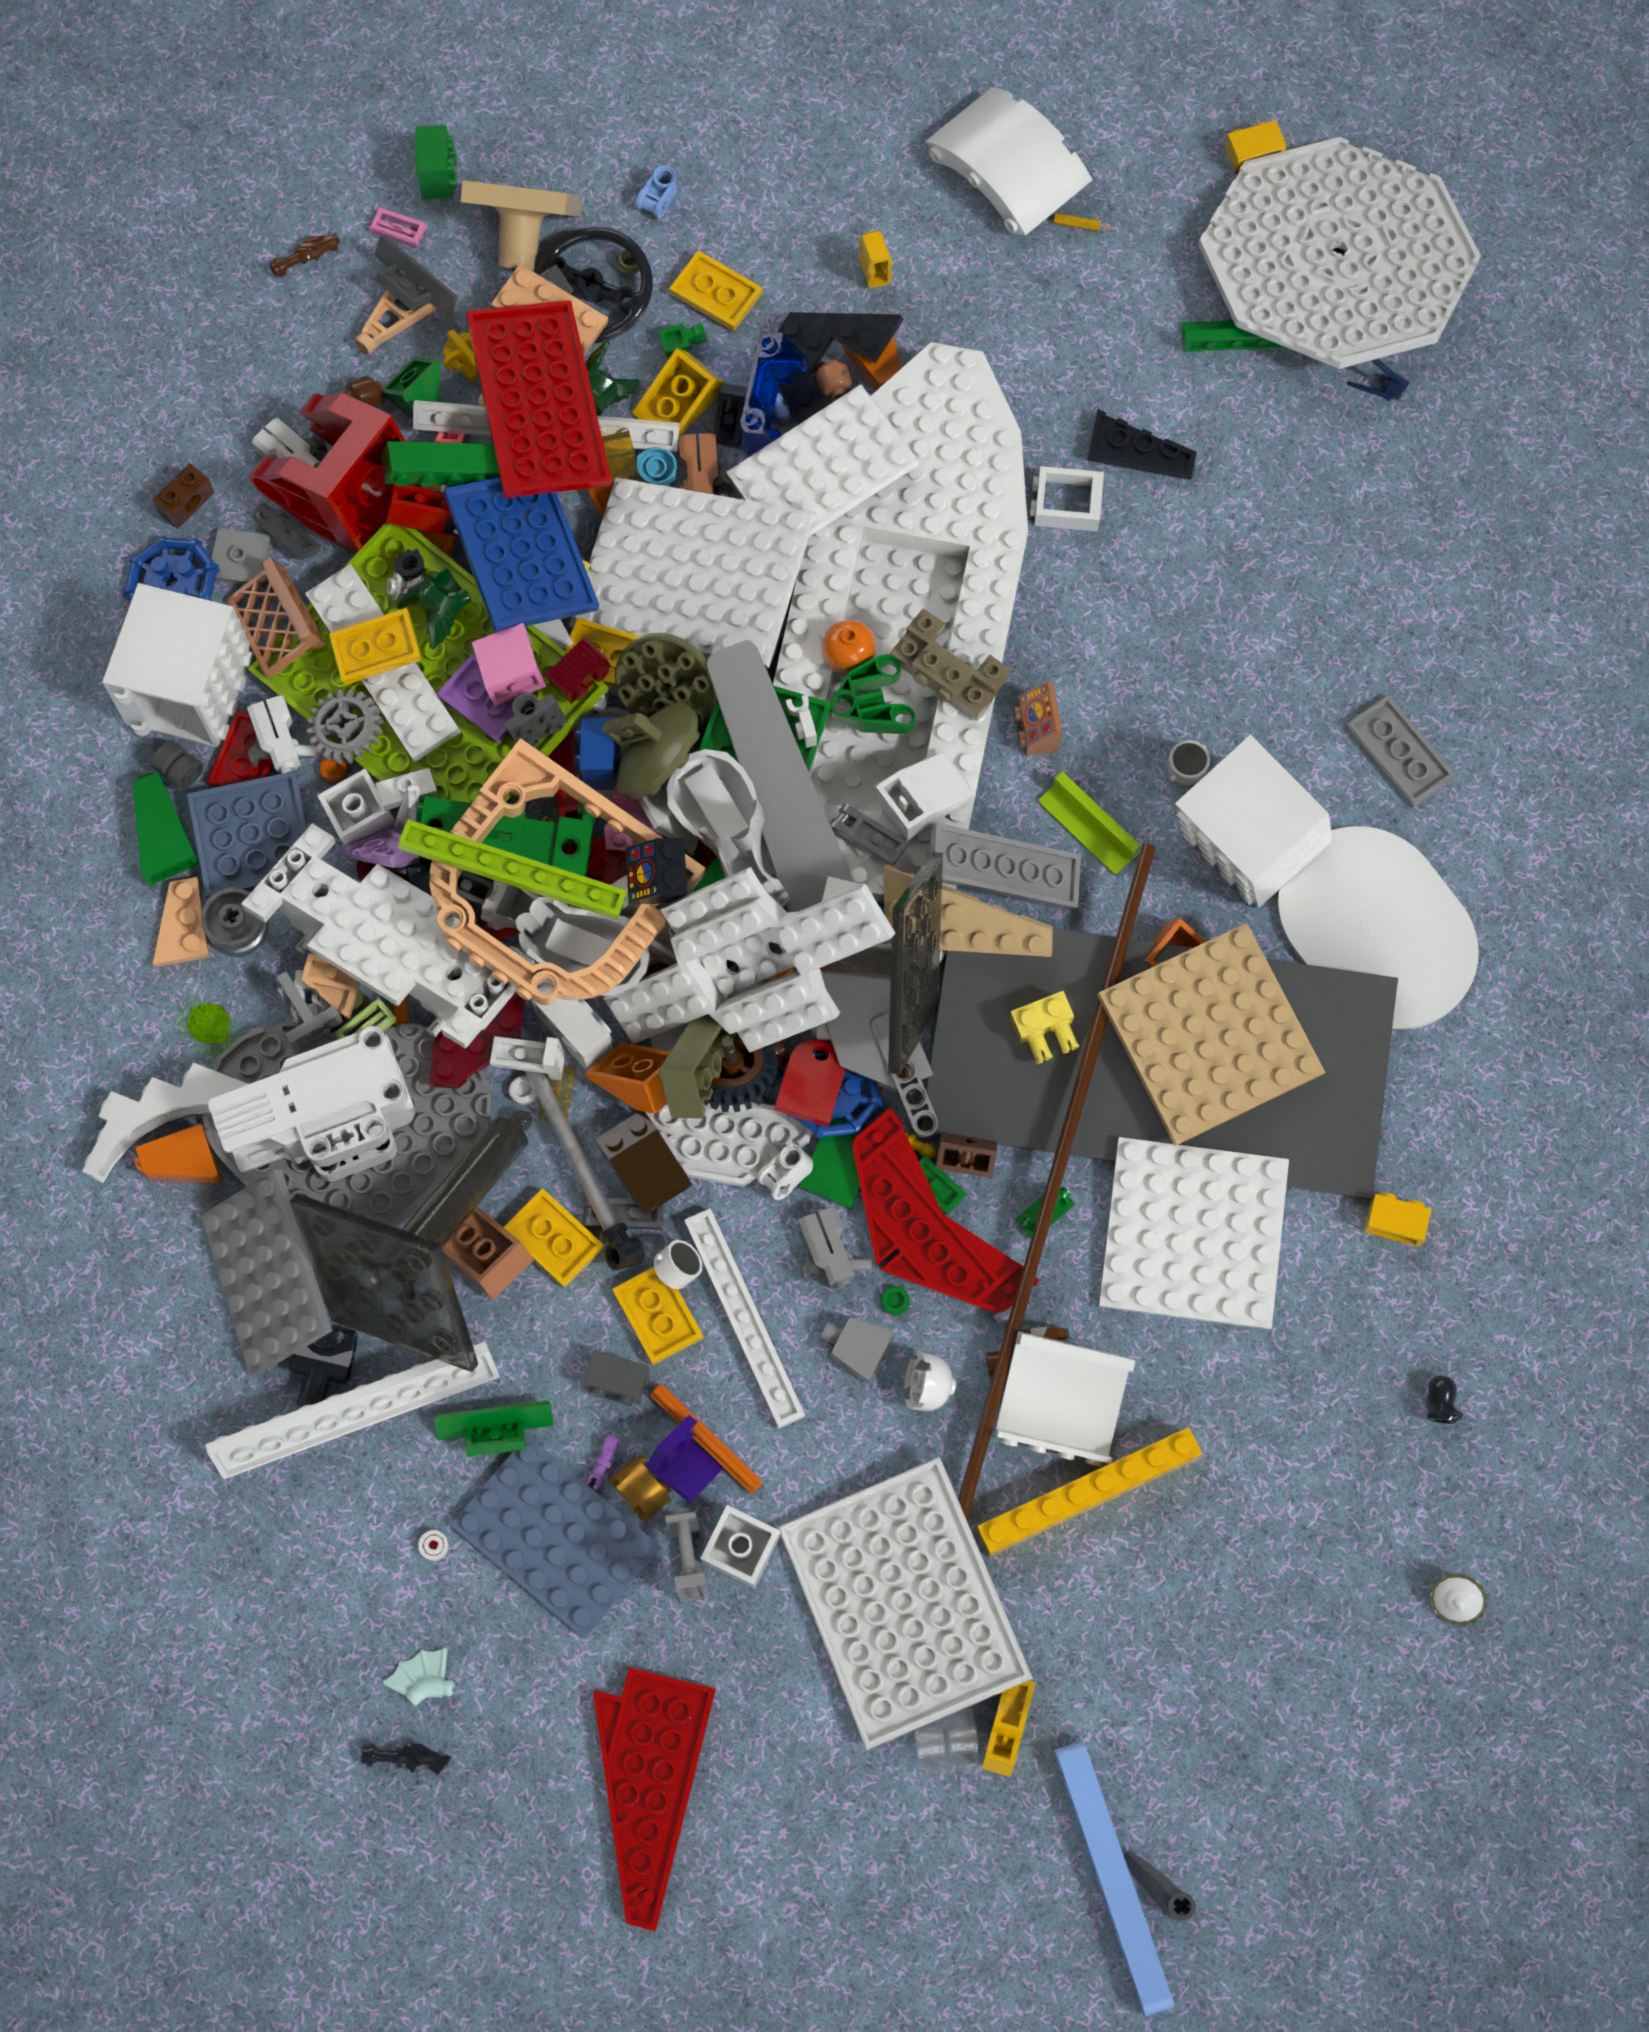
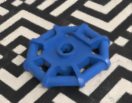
[122,535,220,603]
[780,1050,884,1139]

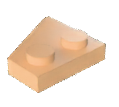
[301,954,360,1019]

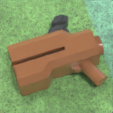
[679,433,733,494]

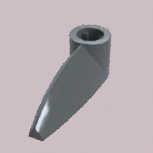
[1124,1850,1196,1921]

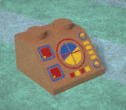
[1013,681,1062,756]

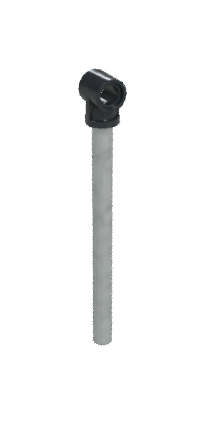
[525,1071,645,1271]

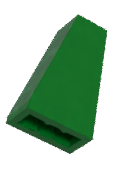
[132,772,200,887]

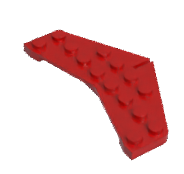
[852,1108,1040,1314]

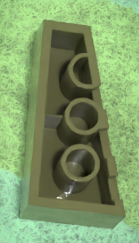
[658,1014,736,1119]

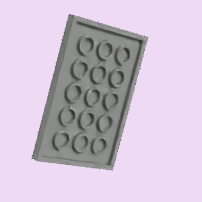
[201,1169,332,1376]

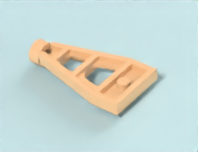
[354,274,451,355]

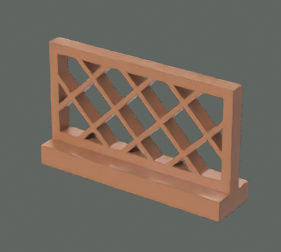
[227,557,326,679]

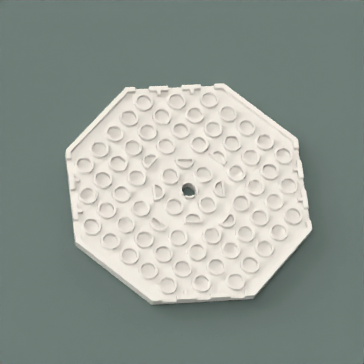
[1199,137,1481,369]

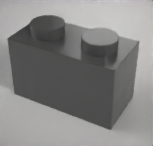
[583,1350,650,1406]

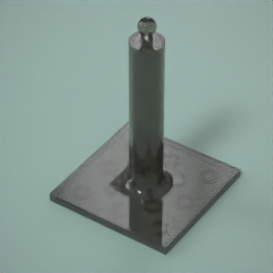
[673,852,943,1074]
[289,1110,532,1372]

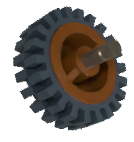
[704,1032,780,1112]

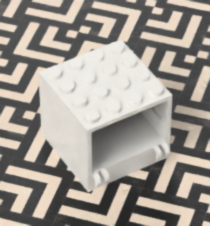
[102,583,254,748]
[1175,734,1332,908]

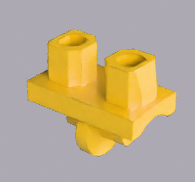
[442,329,478,382]

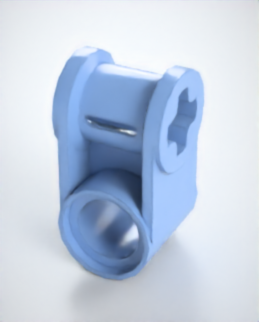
[635,165,677,219]

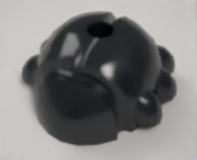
[394,549,426,581]

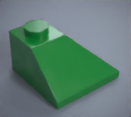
[383,356,441,418]

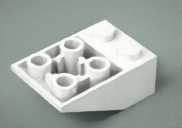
[875,752,976,841]

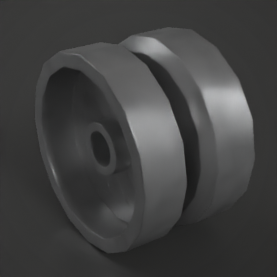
[201,888,269,957]

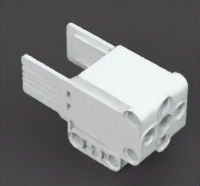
[208,1026,415,1182]

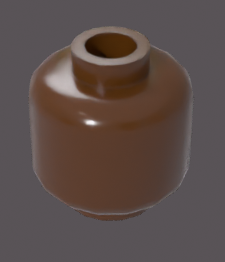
[343,376,384,408]

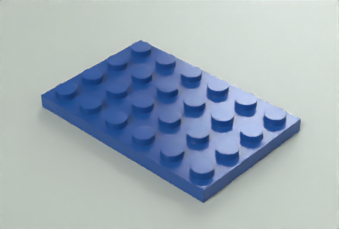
[443,477,600,633]

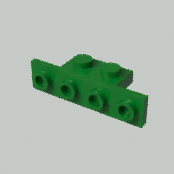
[434,1401,554,1457]

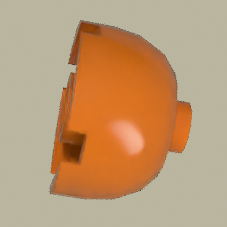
[822,619,877,676]

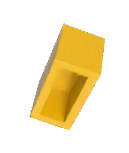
[1225,120,1287,173]
[1364,1192,1432,1247]

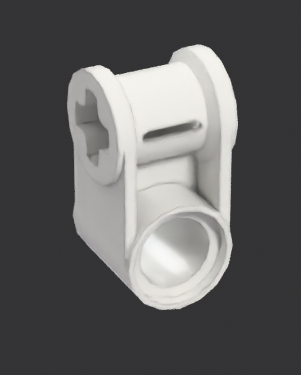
[757,1144,813,1200]

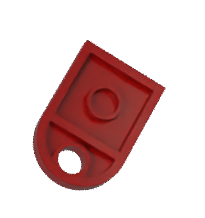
[774,1040,845,1127]

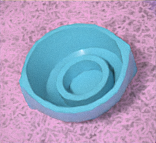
[637,447,676,485]

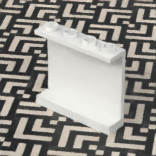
[994,1331,1136,1467]

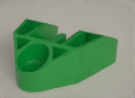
[830,654,916,734]

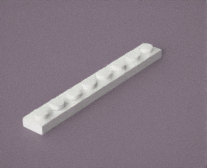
[684,1208,805,1429]

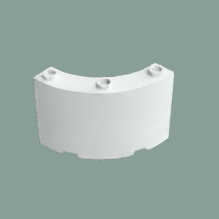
[925,87,1092,235]

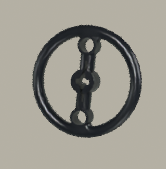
[535,227,653,343]

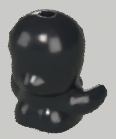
[1427,1376,1463,1424]

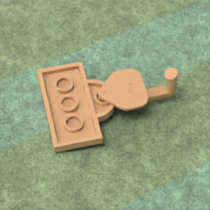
[479,264,608,406]

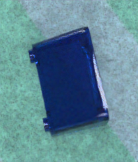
[739,332,809,456]

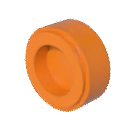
[319,757,348,784]

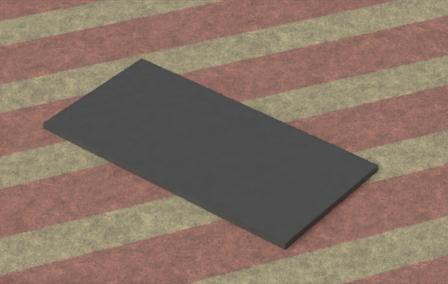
[921,928,1398,1200]

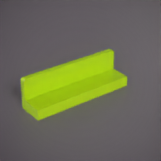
[1038,771,1141,875]

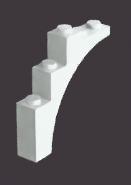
[82,1063,248,1183]

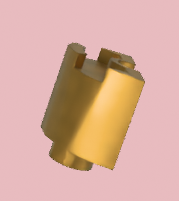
[608,1455,672,1523]

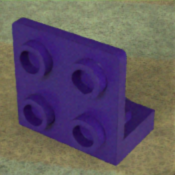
[645,1415,723,1503]

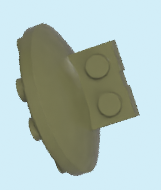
[615,633,717,731]
[601,702,700,800]

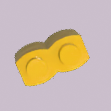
[858,231,893,289]

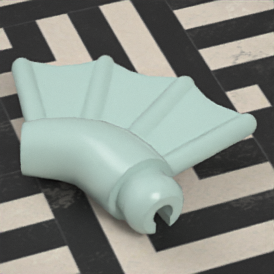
[383,1647,455,1706]

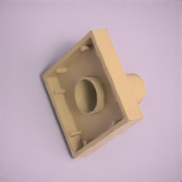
[461,180,583,271]

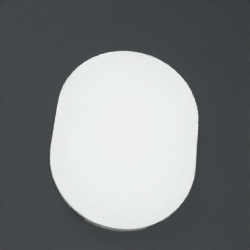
[1277,826,1479,1029]

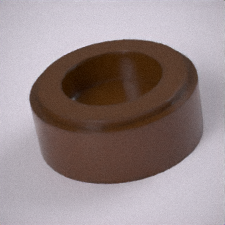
[771,1041,790,1068]

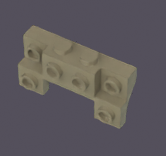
[889,608,1012,721]

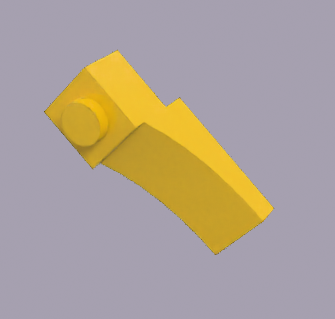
[981,1681,1035,1777]

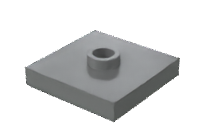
[211,528,272,587]

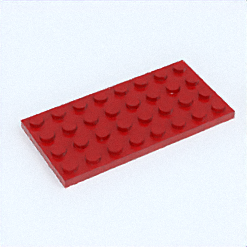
[466,300,612,498]

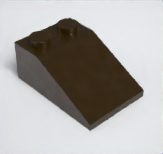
[595,1111,693,1216]

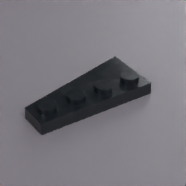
[1087,409,1197,480]

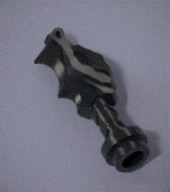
[361,1743,451,1776]

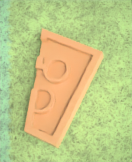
[153,877,210,967]

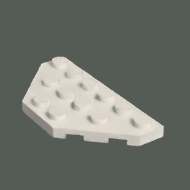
[646,1102,811,1187]

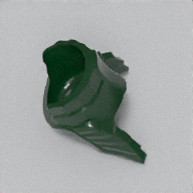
[585,340,640,416]
[397,568,472,649]

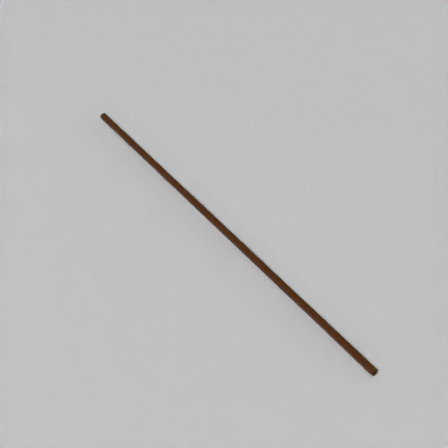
[958,843,1156,1520]

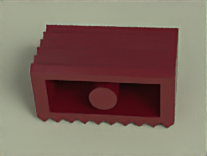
[545,637,611,704]

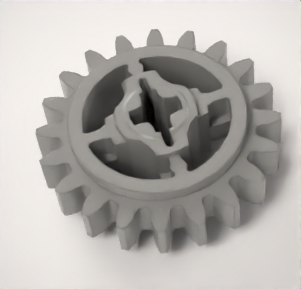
[307,689,384,764]

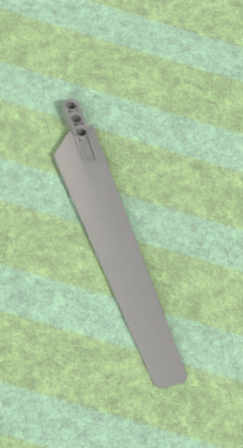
[707,641,938,1139]

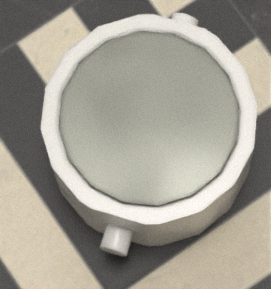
[1167,740,1210,786]
[654,1240,702,1290]

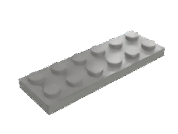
[928,823,1081,910]

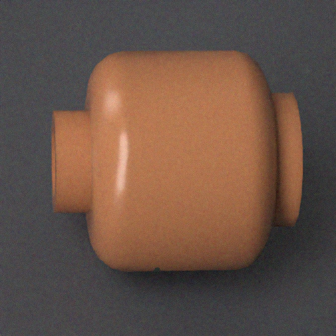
[815,360,853,401]

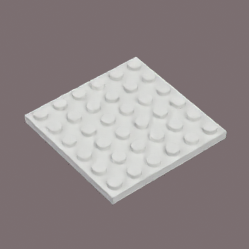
[1099,1137,1289,1330]

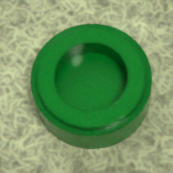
[881,1286,910,1316]

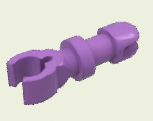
[586,1434,620,1491]

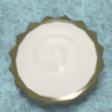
[1429,1573,1488,1626]

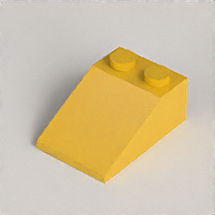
[632,348,726,436]

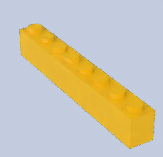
[976,1427,1202,1557]

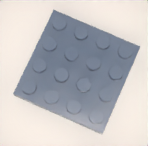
[187,771,308,899]

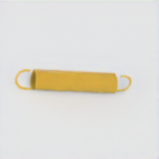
[1045,213,1110,231]

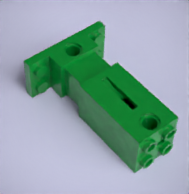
[416,796,596,909]

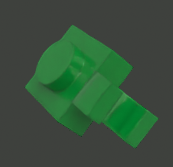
[658,323,707,358]

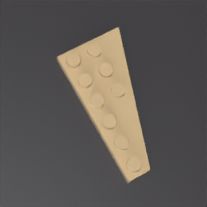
[884,864,1053,957]

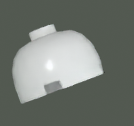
[904,1352,956,1411]

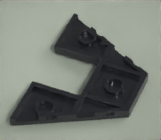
[761,312,904,424]

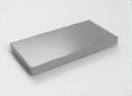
[1344,694,1457,808]

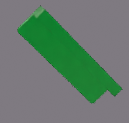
[1181,320,1287,352]

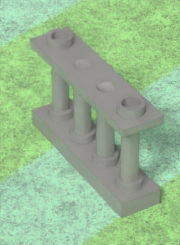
[665,1508,710,1603]

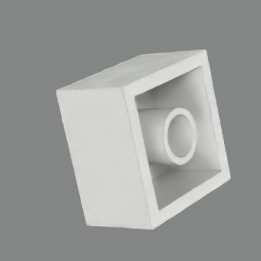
[317,768,396,845]
[700,1505,781,1589]

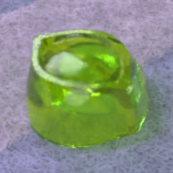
[188,1003,230,1044]

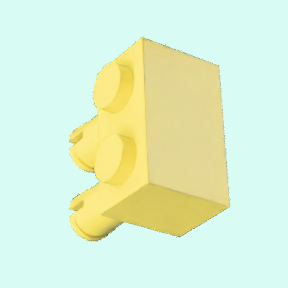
[1009,991,1080,1064]

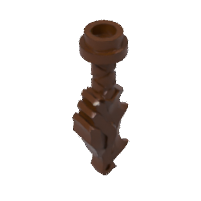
[269,232,340,278]

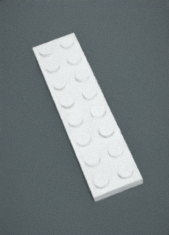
[305,564,461,762]

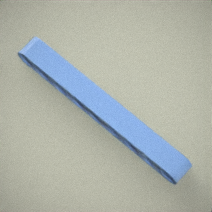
[1054,1740,1174,2017]

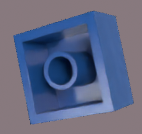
[575,718,621,790]

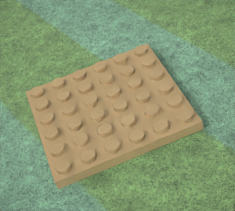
[1097,923,1326,1146]

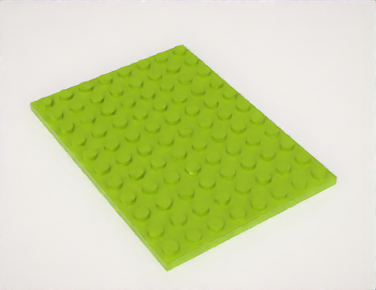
[248,523,609,830]

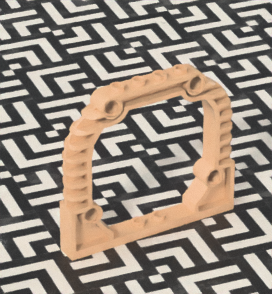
[429,738,705,1005]

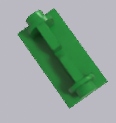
[1014,1186,1076,1238]

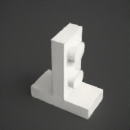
[490,1036,566,1081]

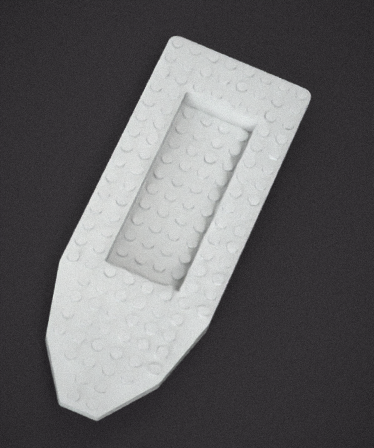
[761,342,1028,902]

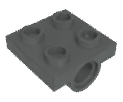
[504,693,568,747]

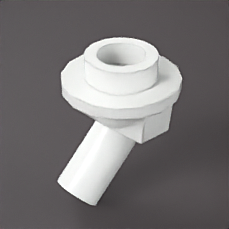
[387,573,424,601]

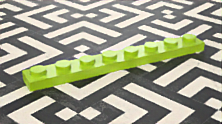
[398,819,627,920]

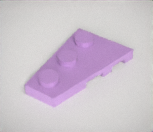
[340,826,419,868]

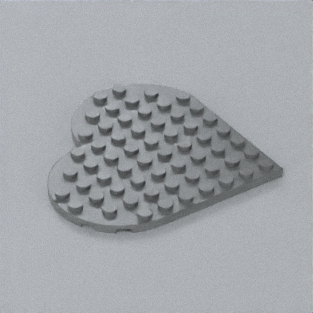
[201,1022,492,1283]

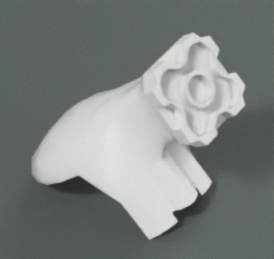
[667,749,791,907]
[481,880,650,997]

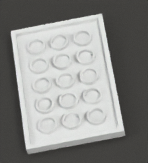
[727,384,919,537]

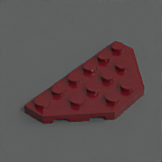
[429,976,525,1089]

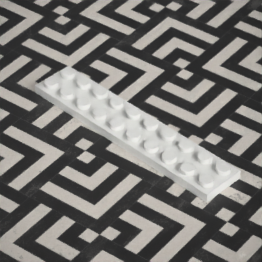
[205,1341,500,1479]

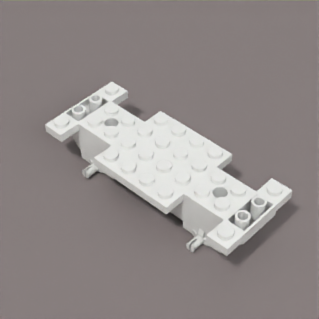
[241,824,535,1049]

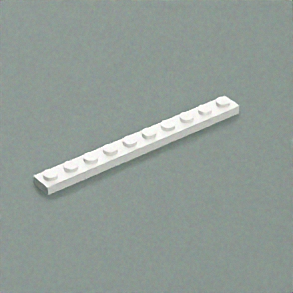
[413,400,680,452]

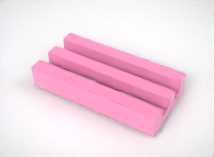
[369,207,428,249]

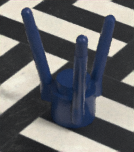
[1347,359,1410,401]

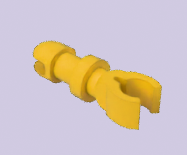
[905,1132,936,1159]

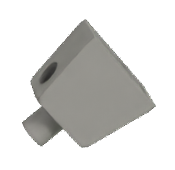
[821,1318,894,1385]

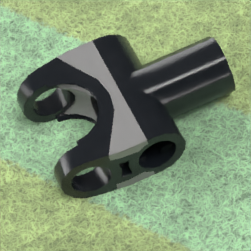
[289,1329,358,1407]

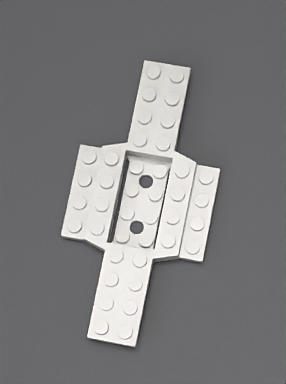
[604,867,895,1052]

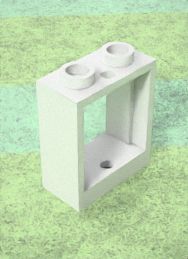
[1030,466,1104,531]

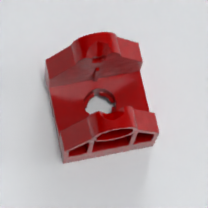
[249,392,421,554]

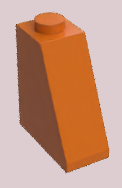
[843,312,901,391]
[134,1124,223,1184]

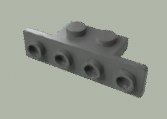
[375,235,458,317]

